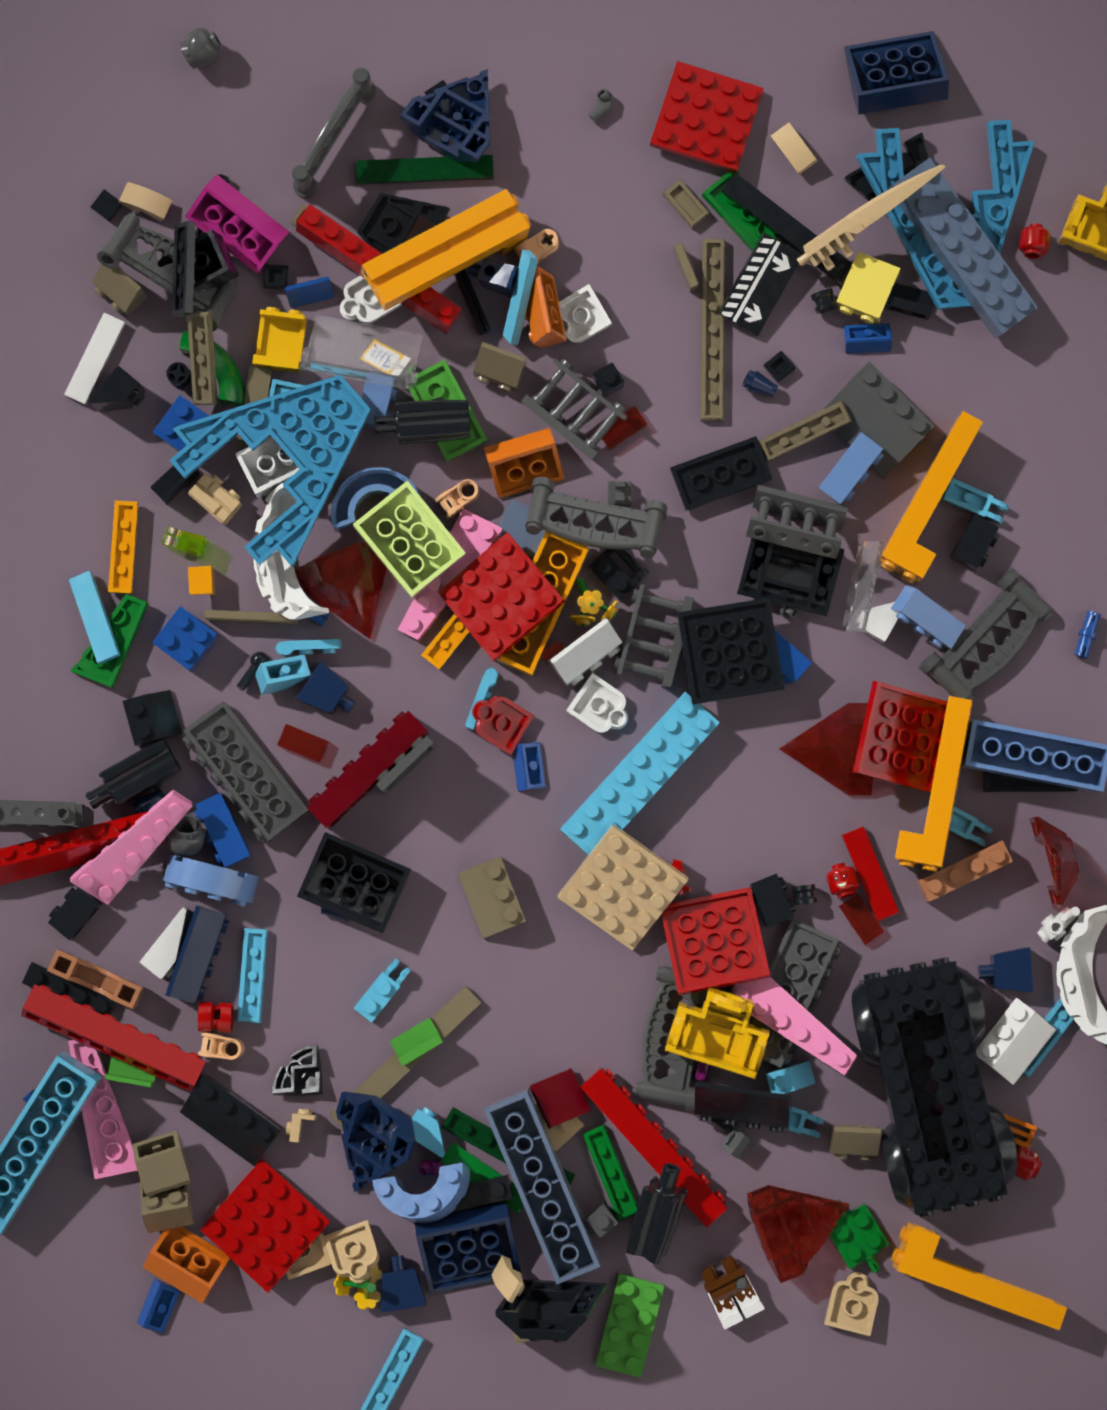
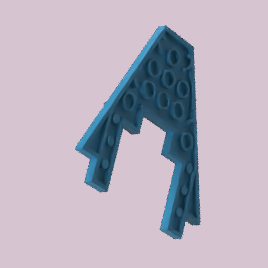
[856,120,1034,310]
[169,374,371,567]

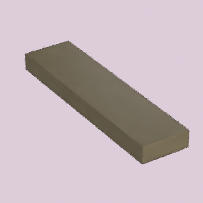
[187,311,218,405]
[238,366,273,452]
[758,401,852,462]
[204,610,299,625]

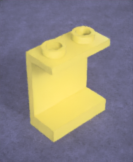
[836,252,901,324]

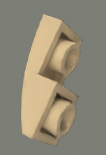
[771,122,818,175]
[118,182,172,222]
[492,1255,524,1303]

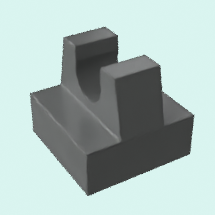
[608,481,632,506]
[720,1127,754,1160]

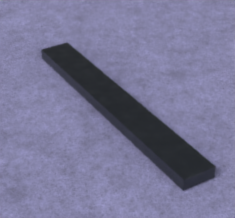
[721,173,853,286]

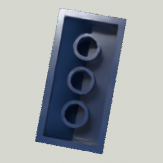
[165,906,230,1004]

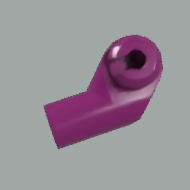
[418,1159,444,1178]

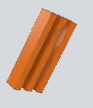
[1002,1113,1037,1149]

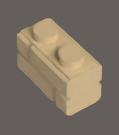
[188,473,242,526]

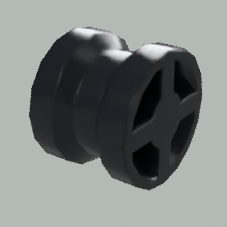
[811,288,838,314]
[166,362,191,388]
[792,884,817,905]

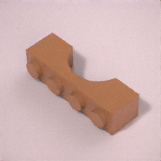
[916,840,1013,902]
[47,949,146,1009]

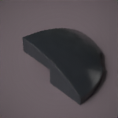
[272,1044,323,1096]

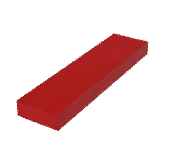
[841,827,899,921]

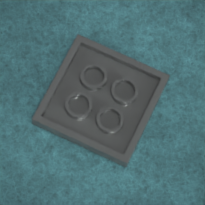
[376,736,436,795]

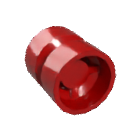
[198,1001,234,1033]

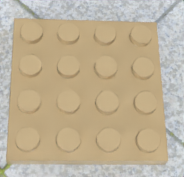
[557,824,688,951]

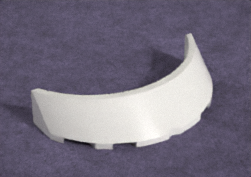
[253,483,329,620]
[1057,905,1107,1045]

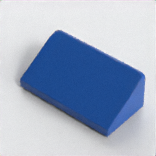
[285,276,334,308]
[844,323,892,354]
[513,742,546,791]
[137,1279,180,1333]

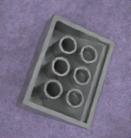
[824,361,935,479]

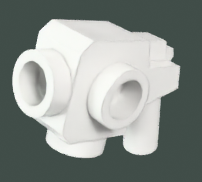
[1037,907,1080,943]

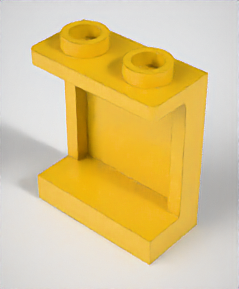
[252,307,307,373]

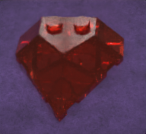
[295,541,387,639]
[779,703,873,796]
[1029,816,1079,908]
[747,1185,850,1283]

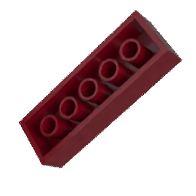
[307,711,430,830]

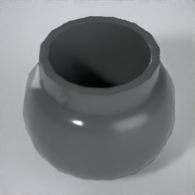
[179,28,222,69]
[166,814,205,857]

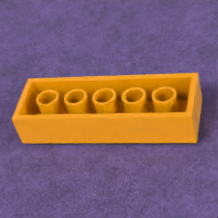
[497,531,589,677]

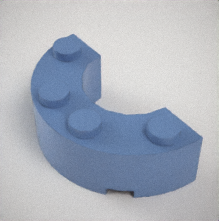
[331,467,421,533]
[162,854,259,907]
[372,1163,470,1223]

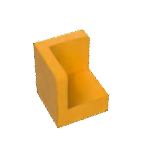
[188,566,215,596]

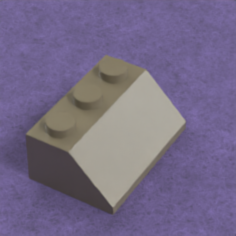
[458,856,526,938]

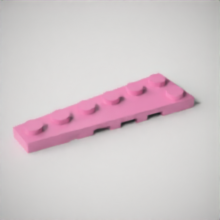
[398,508,504,641]
[70,790,192,905]
[730,977,858,1076]
[68,1040,138,1179]

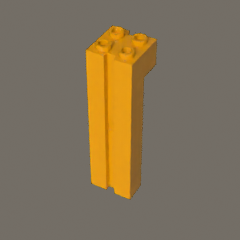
[361,189,531,311]
[877,411,983,584]
[895,696,973,872]
[891,1222,1067,1330]

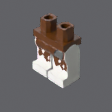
[701,1255,765,1330]

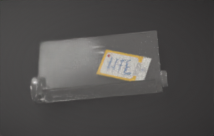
[301,315,424,390]

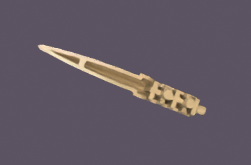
[797,165,946,271]

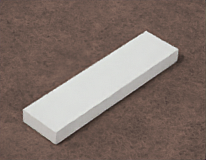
[64,313,126,405]

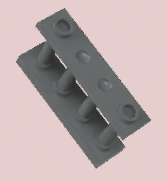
[521,358,629,460]
[746,485,848,559]
[614,584,694,689]
[0,800,84,828]

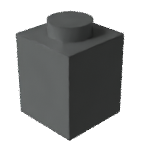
[585,1202,618,1238]

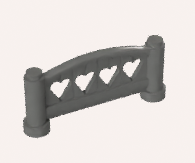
[292,68,376,199]
[97,213,238,331]
[525,477,668,559]
[918,567,1053,700]
[635,966,716,1111]

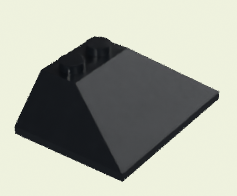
[737,538,845,617]
[495,1279,607,1343]

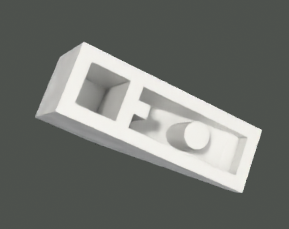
[140,907,189,980]

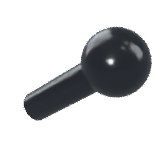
[237,652,269,691]

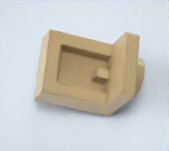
[286,1108,317,1143]

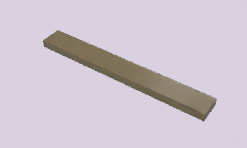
[700,239,725,421]
[330,986,481,1129]

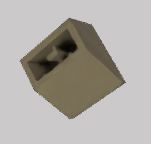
[132,1130,191,1197]
[140,1180,194,1233]

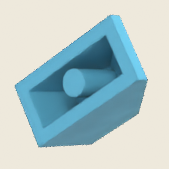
[255,655,311,695]
[764,1061,815,1094]
[411,1107,446,1158]

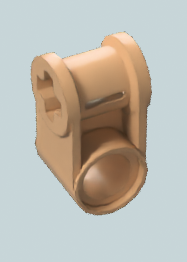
[514,229,559,264]
[435,479,479,519]
[198,1032,245,1060]

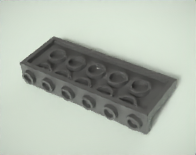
[182,701,309,844]
[748,919,843,1068]

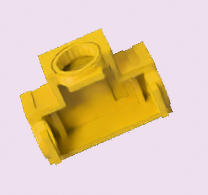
[1058,184,1107,261]
[665,988,770,1079]

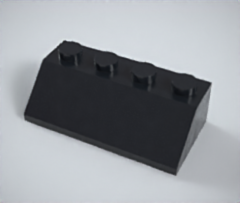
[180,1074,283,1167]

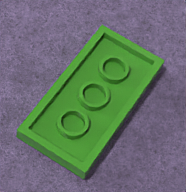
[404,359,488,462]
[595,1273,665,1378]

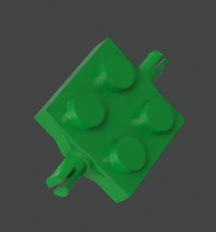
[824,1199,889,1273]

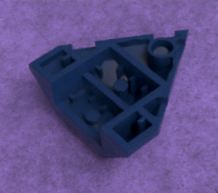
[400,69,490,162]
[336,1091,416,1192]

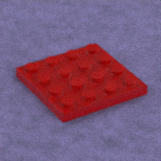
[650,61,764,173]
[438,532,566,662]
[853,681,948,793]
[661,887,770,996]
[199,1158,332,1293]

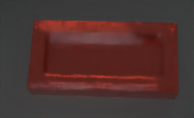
[602,406,648,451]
[541,641,565,666]
[277,724,329,763]
[838,893,884,945]

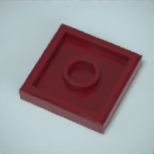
[529,1068,591,1129]

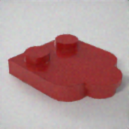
[472,696,534,755]

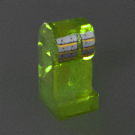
[161,526,208,559]

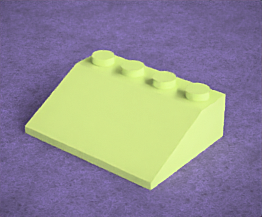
[353,481,466,599]

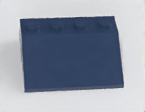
[844,31,949,115]
[415,1201,522,1294]

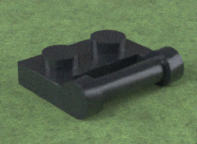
[588,549,650,601]

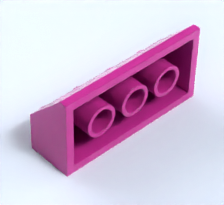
[185,175,289,274]

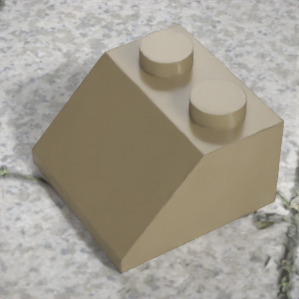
[93,265,147,317]
[473,342,526,393]
[829,1124,882,1160]

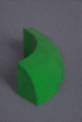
[179,331,245,406]

